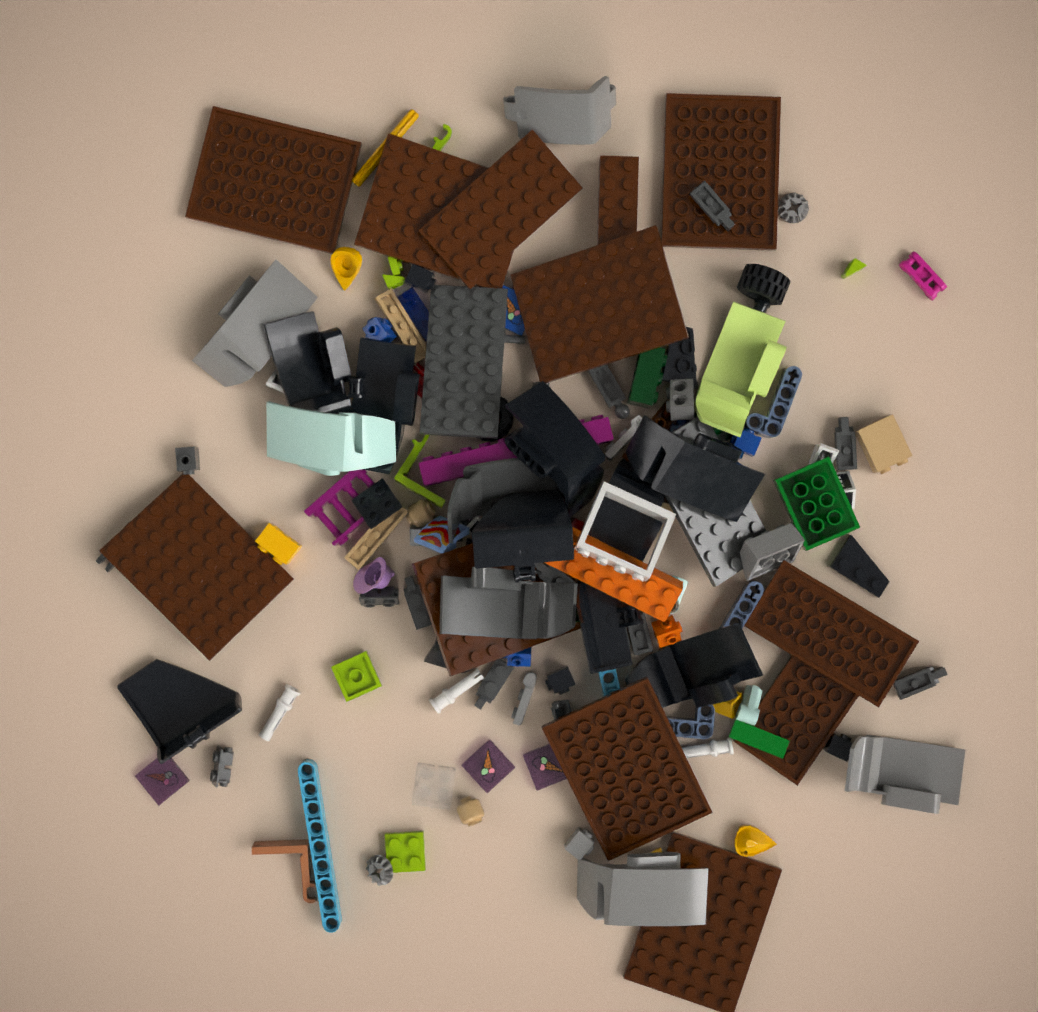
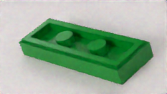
[728,719,790,759]

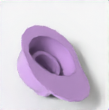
[353,557,395,594]

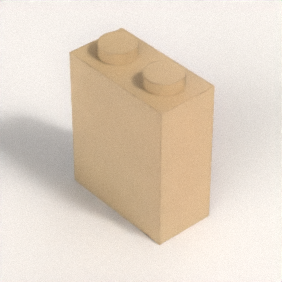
[855,414,913,474]

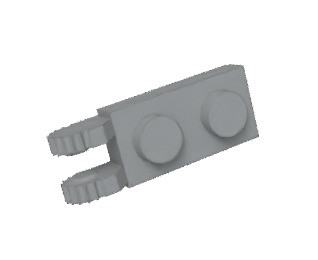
[511,672,537,725]

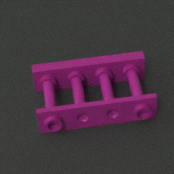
[304,469,375,546]

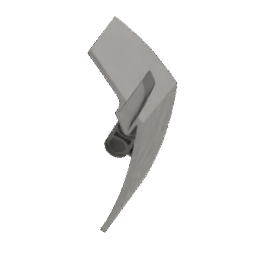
[192,260,318,387]
[845,735,965,814]
[577,852,708,926]

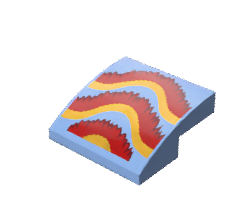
[414,516,469,554]

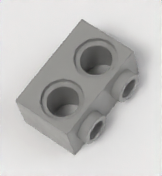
[666,379,694,421]

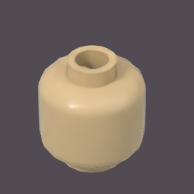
[406,500,436,527]
[456,796,485,827]

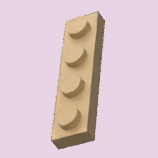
[374,289,426,364]
[344,506,408,570]

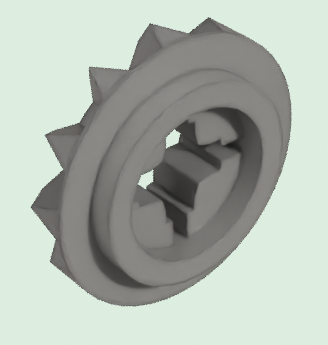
[778,192,809,223]
[366,855,393,886]

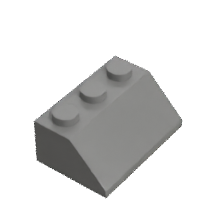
[740,523,805,581]

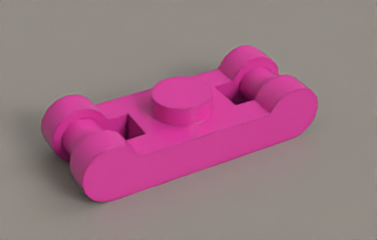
[899,251,947,301]

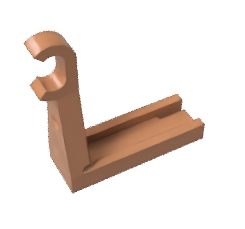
[251,839,317,903]

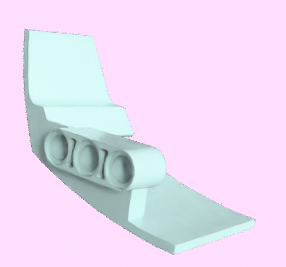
[266,401,396,476]

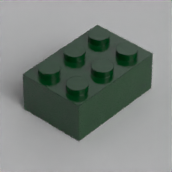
[627,347,668,409]

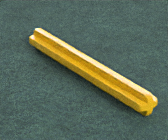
[352,109,419,187]

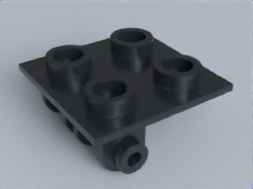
[351,478,402,529]

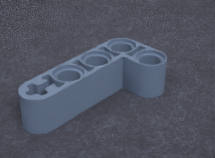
[744,366,802,438]
[719,581,764,628]
[667,705,715,739]

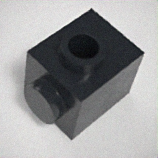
[405,264,436,293]
[545,666,576,695]
[823,733,853,762]

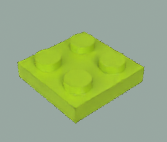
[331,651,382,702]
[385,831,426,873]

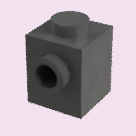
[175,446,200,475]

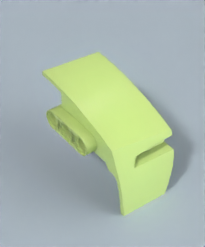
[694,301,787,437]

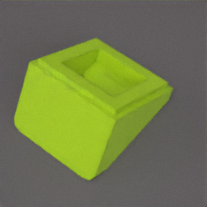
[841,258,867,279]
[382,274,406,290]

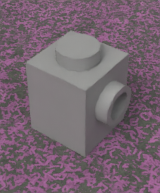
[564,827,594,861]

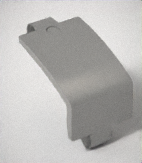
[503,76,616,145]

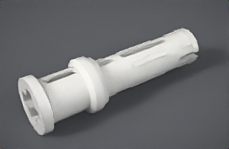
[429,668,484,714]
[259,684,301,741]
[681,737,734,758]

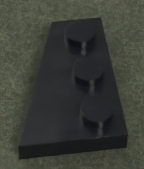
[662,327,698,389]
[829,535,890,598]

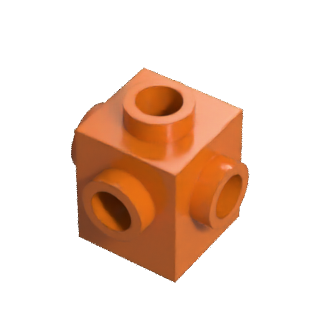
[651,615,683,648]

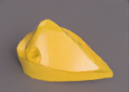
[330,247,362,291]
[734,824,777,857]

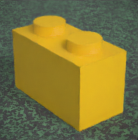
[255,523,302,565]

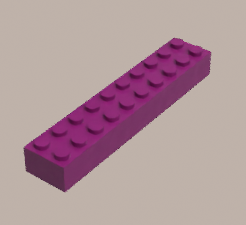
[419,415,614,487]

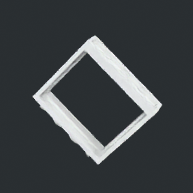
[574,482,676,582]

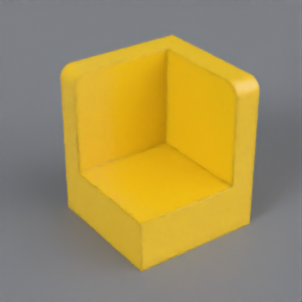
[712,691,742,719]

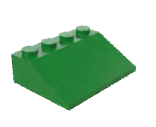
[773,457,860,551]

